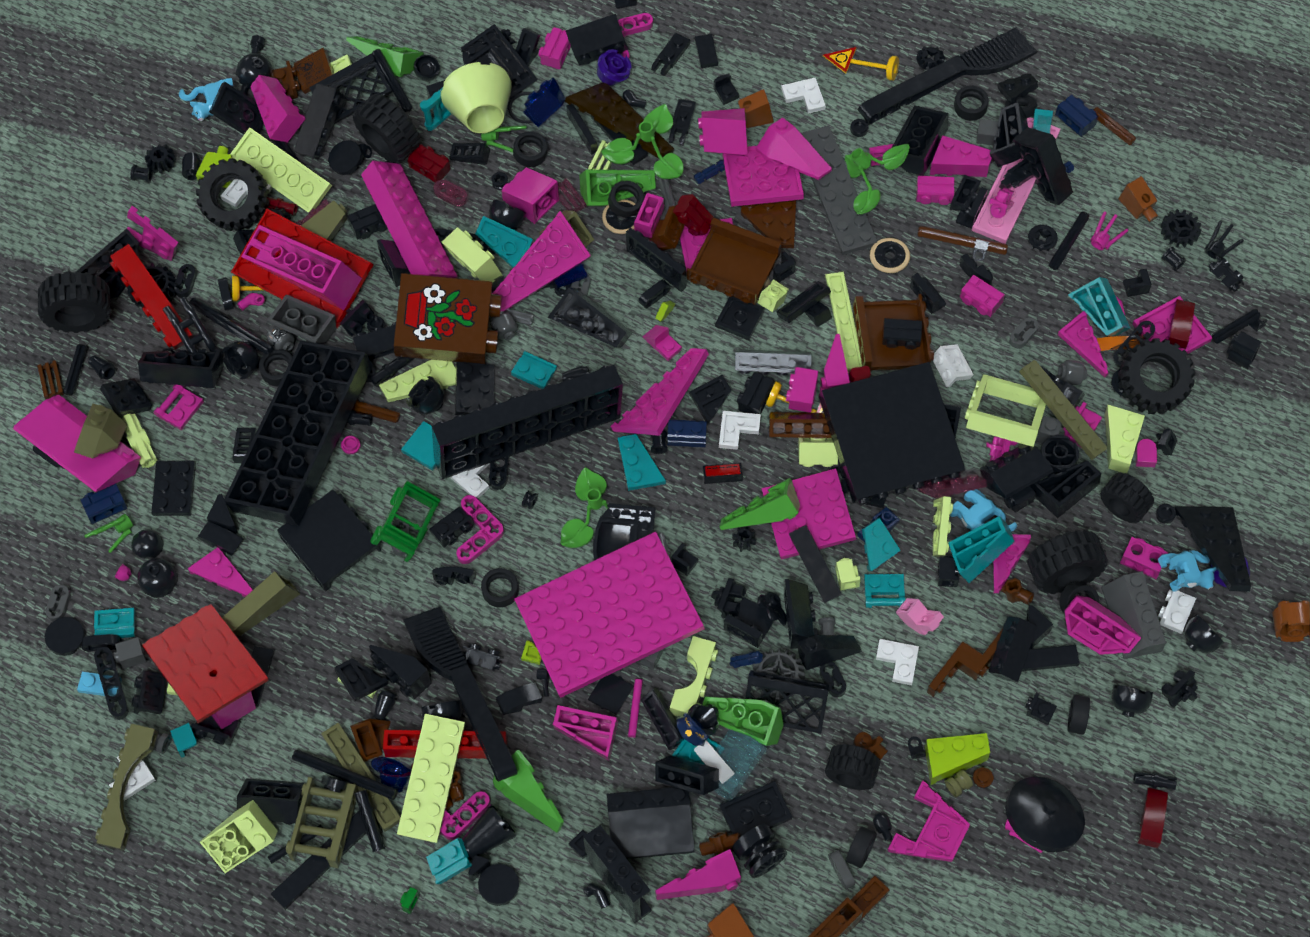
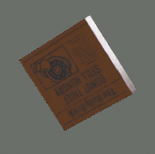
[293,48,334,94]

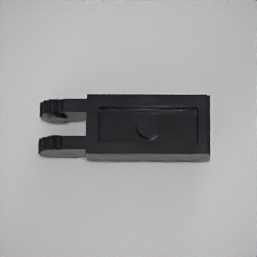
[651,32,690,76]
[669,99,696,146]

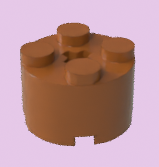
[1272,601,1310,642]

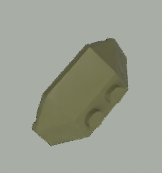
[74,403,127,458]

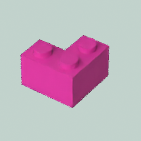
[786,367,818,413]

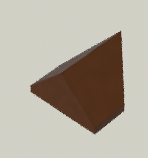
[350,719,391,762]

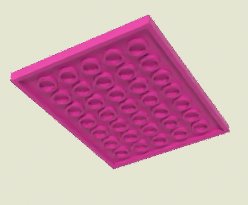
[514,532,705,698]

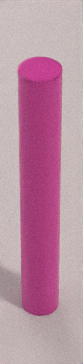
[628,679,643,738]

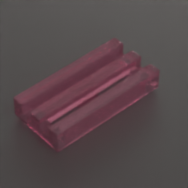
[558,178,586,212]

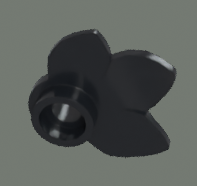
[757,592,787,626]

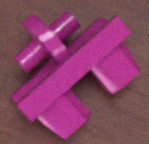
[989,187,1014,218]
[986,436,1017,461]

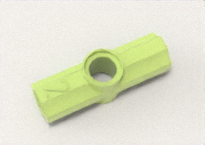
[122,413,157,468]

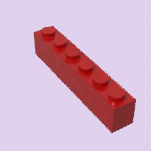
[110,244,193,350]
[383,730,507,759]

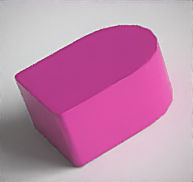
[1135,439,1157,467]

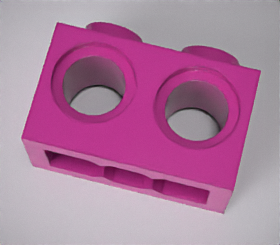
[1120,537,1168,579]

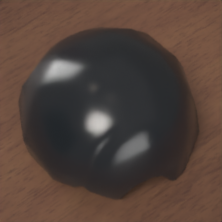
[413,55,440,81]
[131,530,164,559]

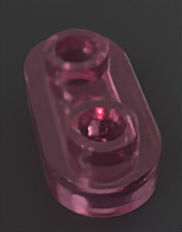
[433,180,467,207]

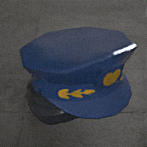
[676,704,719,746]

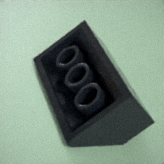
[892,105,948,176]

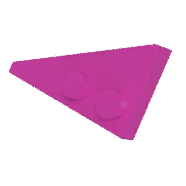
[1058,311,1109,378]
[993,534,1031,593]
[187,547,253,597]

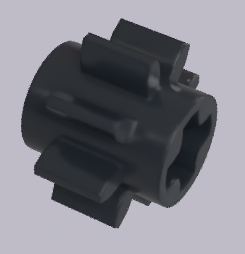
[732,527,756,552]

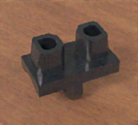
[339,300,375,337]
[711,578,746,618]
[1161,670,1198,708]

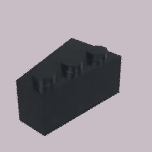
[990,102,1028,167]
[1031,461,1101,518]

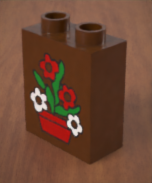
[394,273,502,364]

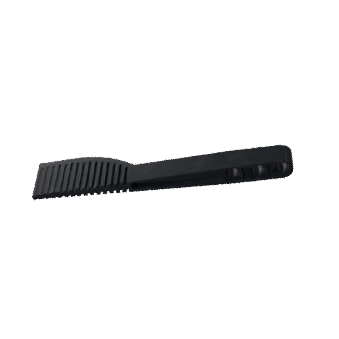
[858,27,1037,124]
[403,606,518,782]

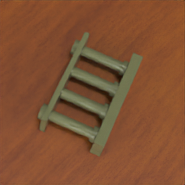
[286,777,358,868]

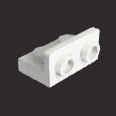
[933,344,973,387]
[1158,589,1196,634]

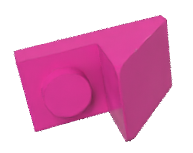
[643,325,682,361]

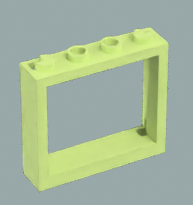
[965,374,1046,447]

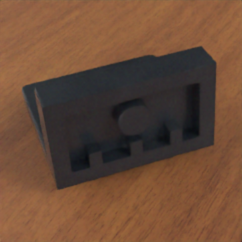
[724,597,774,648]

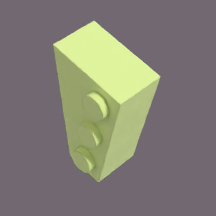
[442,227,503,282]
[1104,405,1145,474]

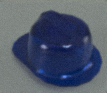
[371,757,412,793]

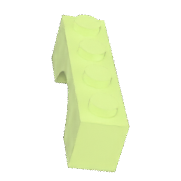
[670,636,719,717]

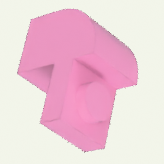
[896,598,944,635]

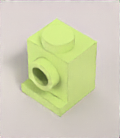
[757,280,789,312]
[835,558,861,591]

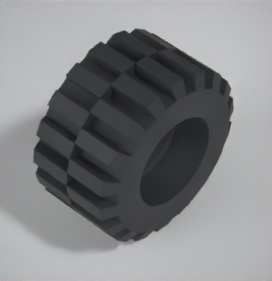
[1100,472,1154,523]
[825,744,880,790]

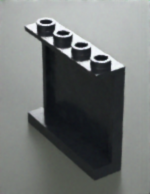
[277,490,381,591]
[583,825,652,923]

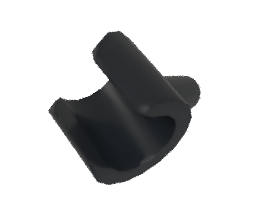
[536,668,550,697]

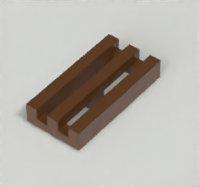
[37,360,64,399]

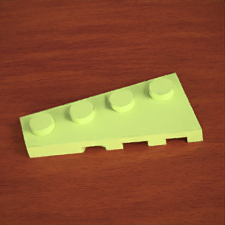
[379,360,456,402]

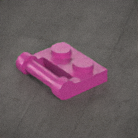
[153,385,204,430]

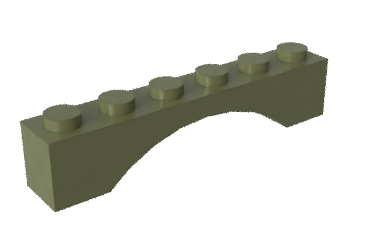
[95,724,158,851]

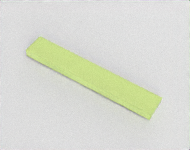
[825,272,862,373]

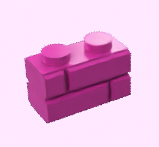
[538,27,571,70]
[916,176,954,205]
[634,193,664,238]
[960,275,1005,317]

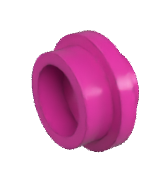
[341,436,360,454]

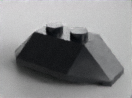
[77,229,139,280]

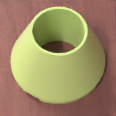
[440,62,512,133]

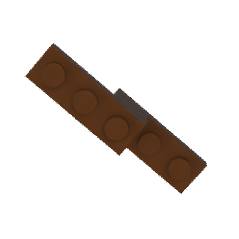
[927,628,1003,697]
[808,876,890,937]

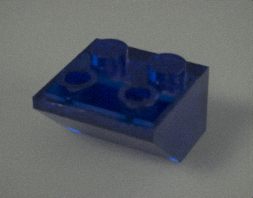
[523,77,566,127]

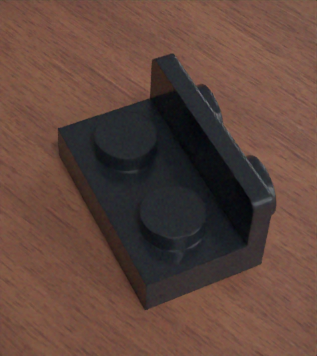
[956,187,988,229]
[910,273,946,314]
[429,506,474,548]
[131,670,166,714]

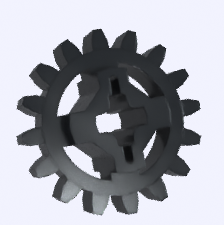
[1160,209,1202,248]

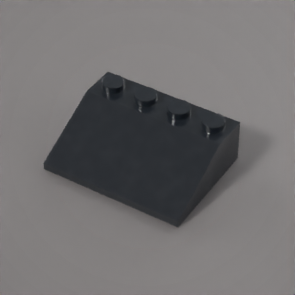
[606,787,695,859]

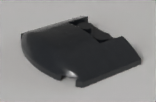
[461,24,538,100]
[593,503,656,561]

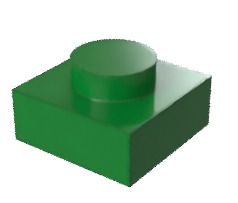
[400,887,420,914]

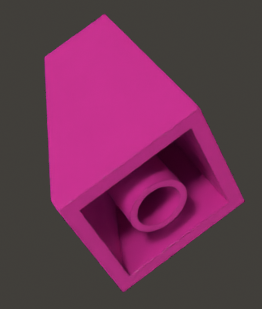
[698,108,748,155]
[502,167,559,224]

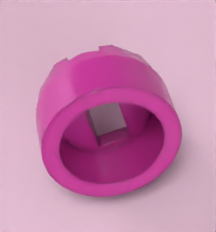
[115,564,131,581]

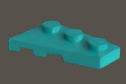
[475,216,533,268]
[618,434,666,491]

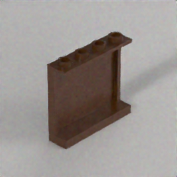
[687,218,781,305]
[853,294,934,371]

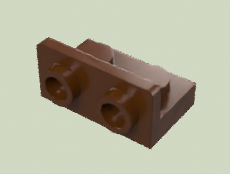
[271,61,300,99]

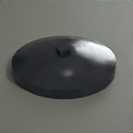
[1005,777,1085,852]

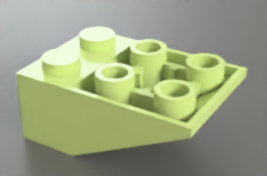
[200,800,278,873]

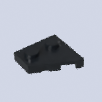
[689,375,732,424]
[334,658,388,702]

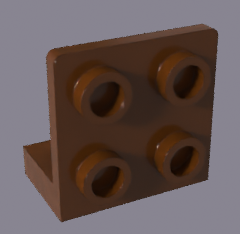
[649,206,685,250]

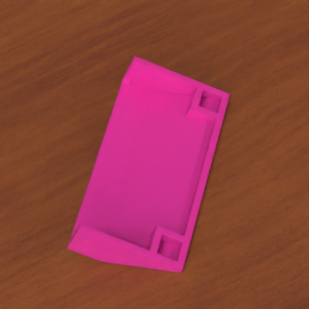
[13,395,141,492]

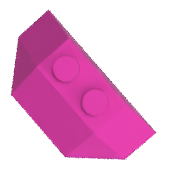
[1064,595,1141,655]

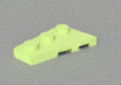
[933,496,953,557]

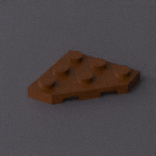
[741,200,796,248]

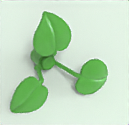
[601,104,684,179]
[845,144,910,215]
[560,467,608,548]

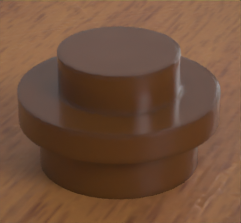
[973,768,994,788]

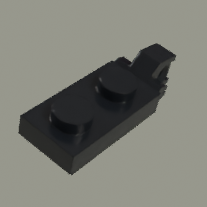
[999,158,1034,189]

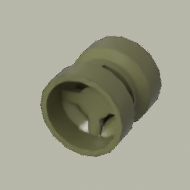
[945,769,973,798]

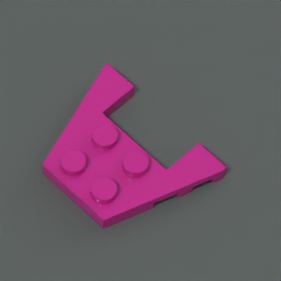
[127,206,178,261]
[888,781,970,862]

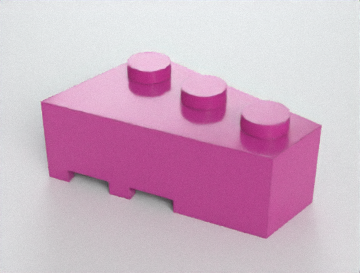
[930,135,993,177]
[553,705,618,761]

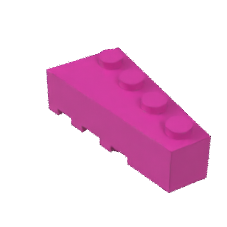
[250,75,306,143]

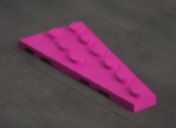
[610,348,709,436]

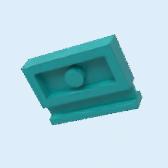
[511,351,557,389]
[94,608,135,638]
[426,838,472,884]

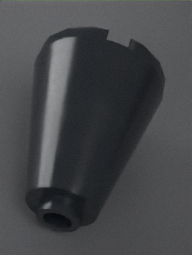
[462,804,517,859]

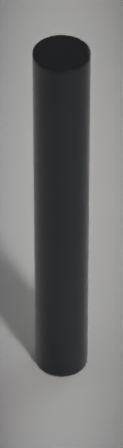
[268,824,323,864]

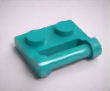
[420,87,451,131]
[864,574,905,608]

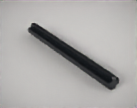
[189,297,274,355]
[292,750,398,800]

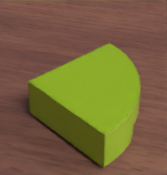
[655,301,675,322]
[521,641,541,665]

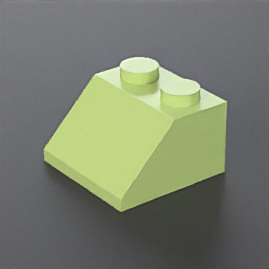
[798,438,838,467]

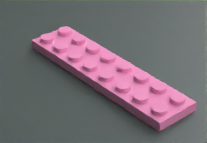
[972,117,1061,244]

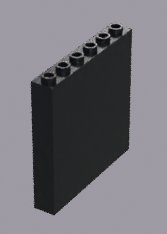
[818,362,965,505]

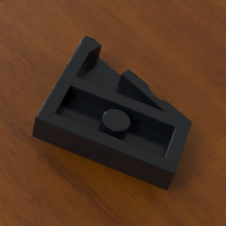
[998,73,1038,105]

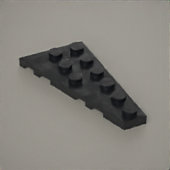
[1175,506,1251,592]

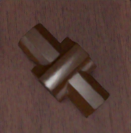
[1000,578,1034,605]
[449,770,464,802]
[699,831,741,856]

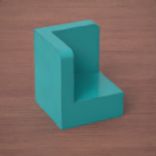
[1032,109,1053,133]
[170,723,197,758]

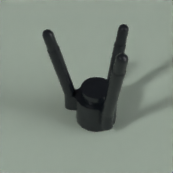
[1205,221,1244,259]

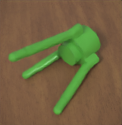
[481,126,527,152]
[84,514,133,553]

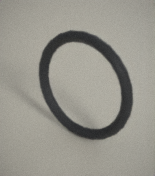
[508,92,545,124]

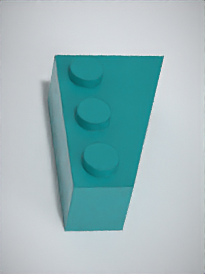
[1068,277,1130,337]
[948,516,1015,583]

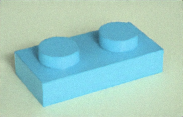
[77,672,122,696]

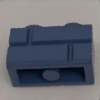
[1055,95,1098,137]
[667,420,707,447]
[80,484,128,524]

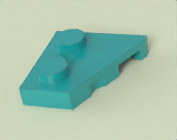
[862,518,901,572]

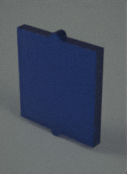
[554,264,588,288]

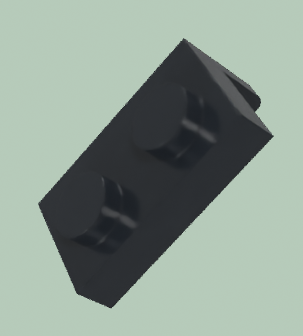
[191,715,240,745]

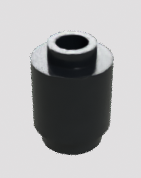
[182,152,200,180]

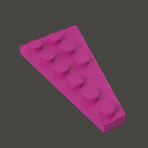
[492,211,591,312]

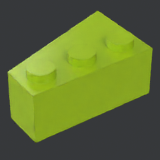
[925,733,990,785]

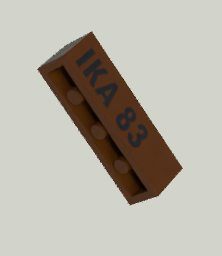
[769,412,832,438]

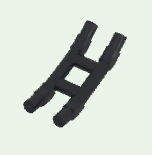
[163,296,217,353]

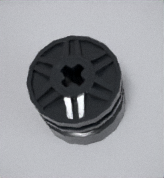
[732,823,787,878]

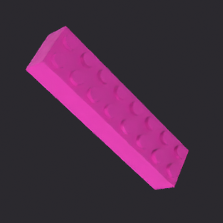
[361,161,457,278]

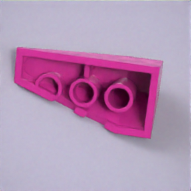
[756,117,832,180]
[655,849,741,900]

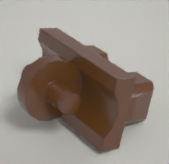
[854,732,888,760]

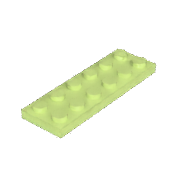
[230,127,332,214]
[397,714,465,843]

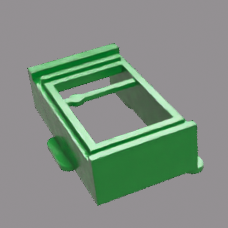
[370,481,441,562]

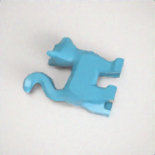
[179,78,233,121]
[950,489,1017,531]
[1158,550,1217,592]

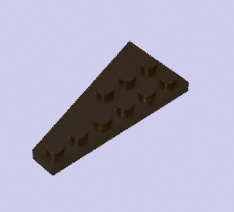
[565,82,674,158]

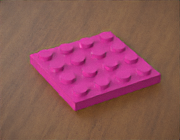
[722,146,804,207]
[762,469,856,560]

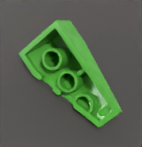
[346,36,424,77]
[579,170,656,206]
[719,478,800,530]
[702,697,783,746]
[493,750,564,833]

